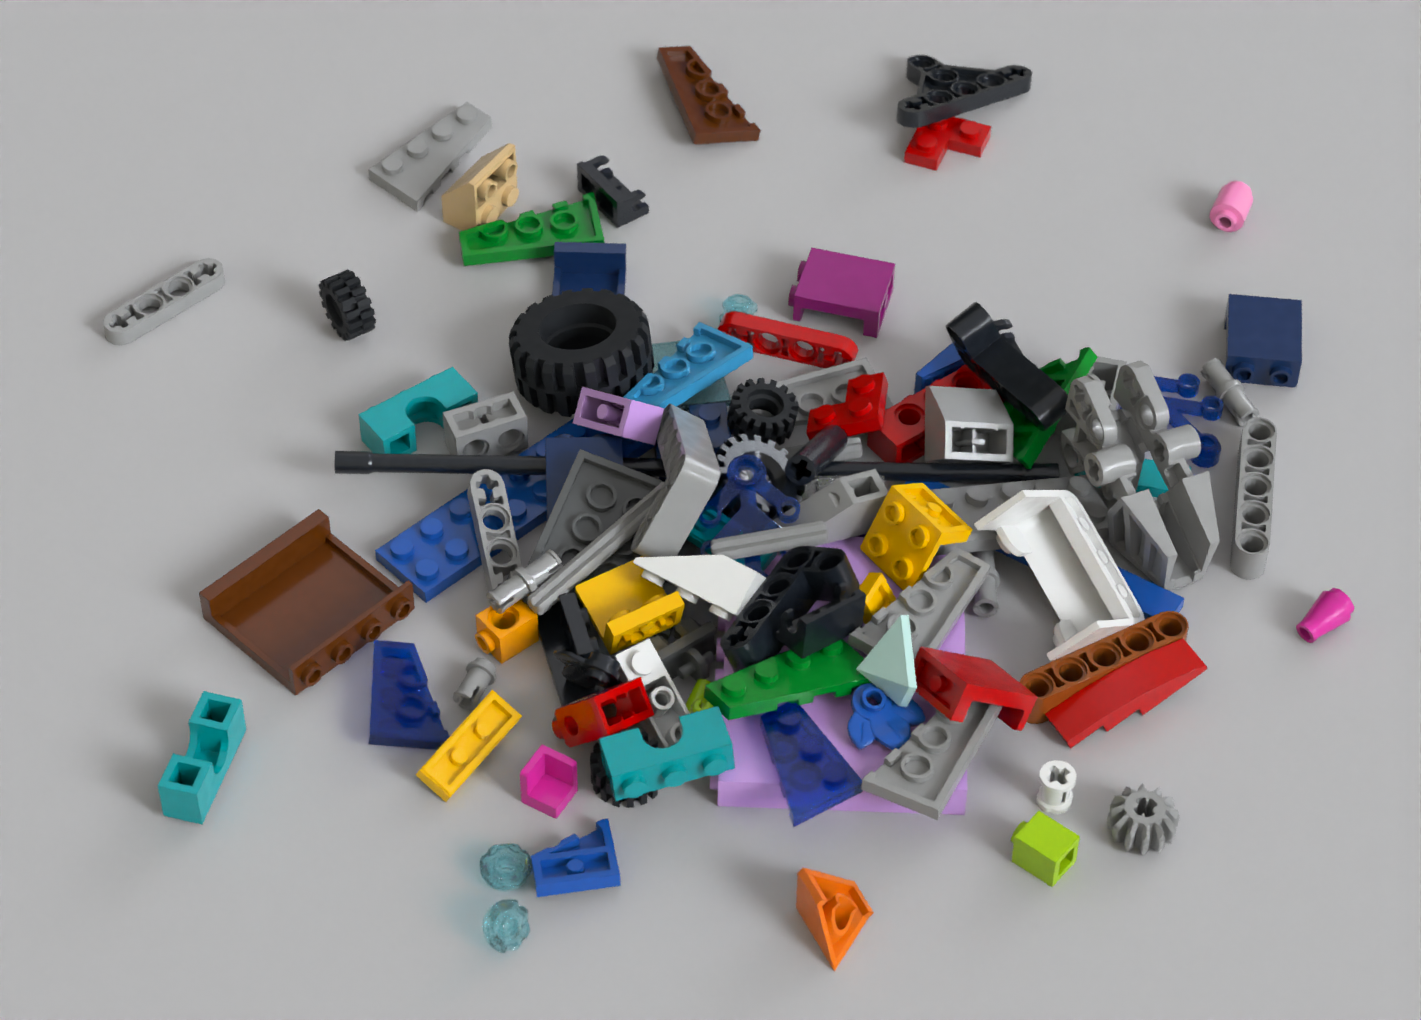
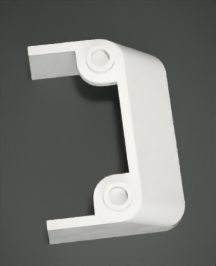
[974,490,1145,661]

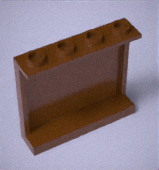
[199,509,415,695]

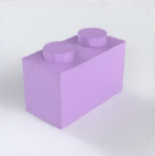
[573,387,664,445]

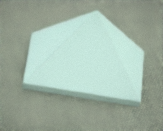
[856,615,917,707]

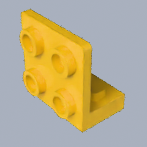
[860,483,973,590]
[575,556,685,655]

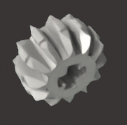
[1107,783,1179,856]

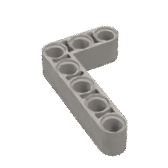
[631,404,720,557]

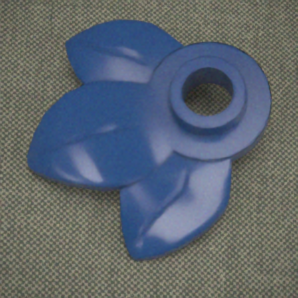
[847,683,926,750]

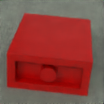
[914,646,1038,731]

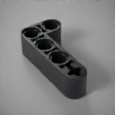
[945,302,1068,431]
[720,546,859,673]

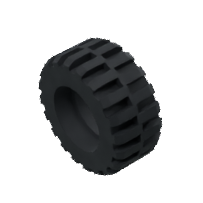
[509,288,654,417]

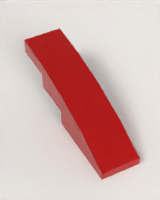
[1045,638,1208,749]

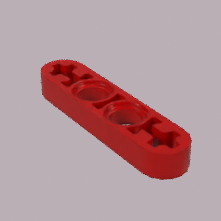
[717,311,858,368]

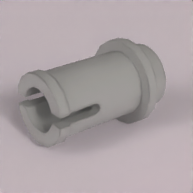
[453,658,496,710]

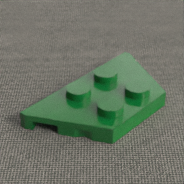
[1003,347,1098,469]

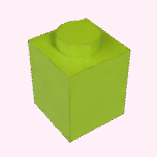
[1011,811,1080,887]

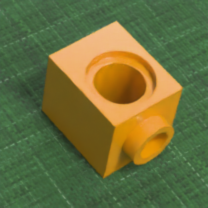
[475,599,539,664]

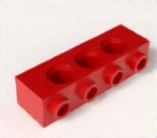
[867,364,1005,462]

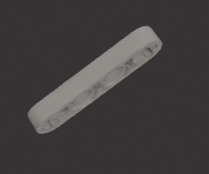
[103,258,225,345]
[467,469,524,601]

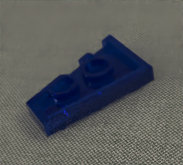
[368,640,450,750]
[760,702,863,827]

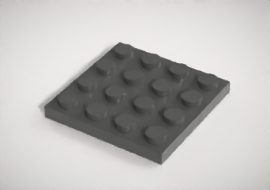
[527,449,715,641]

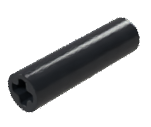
[785,425,848,485]

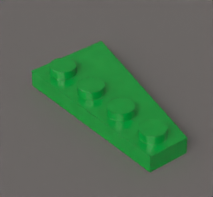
[459,192,604,266]
[704,639,872,720]

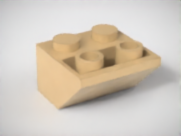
[441,143,519,231]

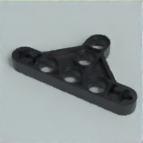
[896,55,1032,128]

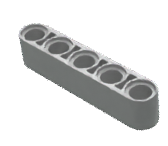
[1230,417,1277,580]

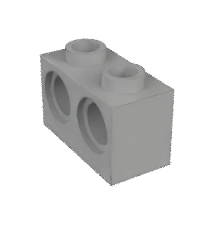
[443,391,529,455]

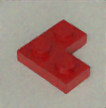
[904,116,992,171]
[806,372,888,441]

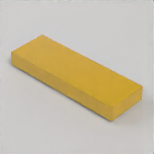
[415,689,522,802]

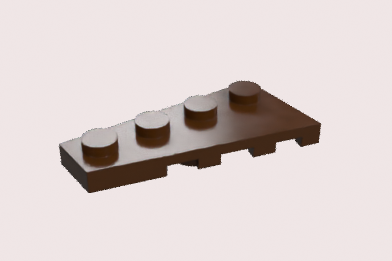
[657,46,761,144]

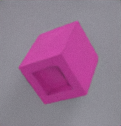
[520,744,578,819]

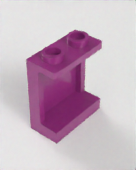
[788,248,895,338]

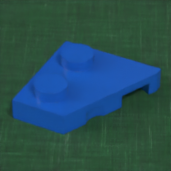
[531,818,621,897]

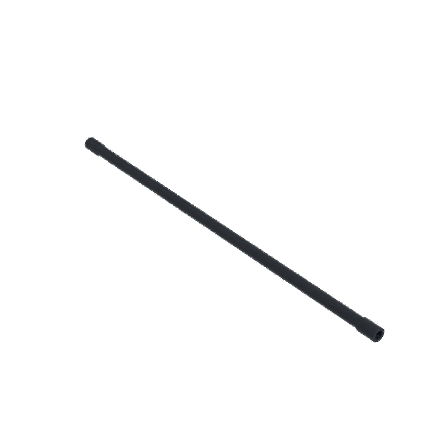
[334,451,1059,483]

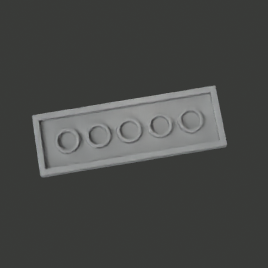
[930,475,1109,556]

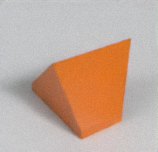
[796,867,874,971]

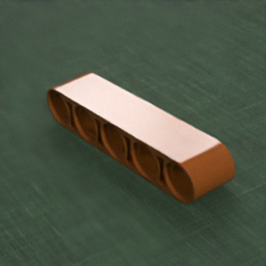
[1020,611,1189,724]

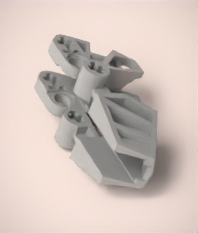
[1061,360,1220,590]

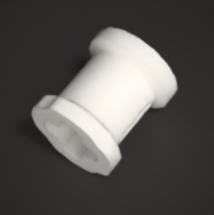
[1036,760,1076,815]

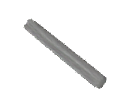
[527,482,664,615]

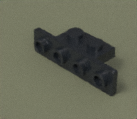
[538,593,604,712]

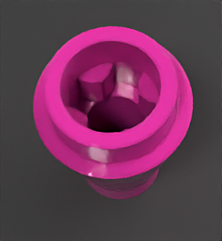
[1296,588,1354,643]

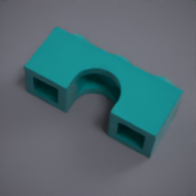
[358,366,478,454]
[158,691,247,824]
[599,706,735,801]

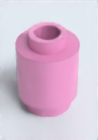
[1210,181,1253,232]

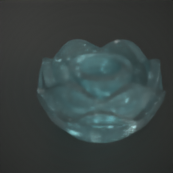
[480,843,532,892]
[482,899,530,953]

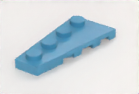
[624,322,754,408]

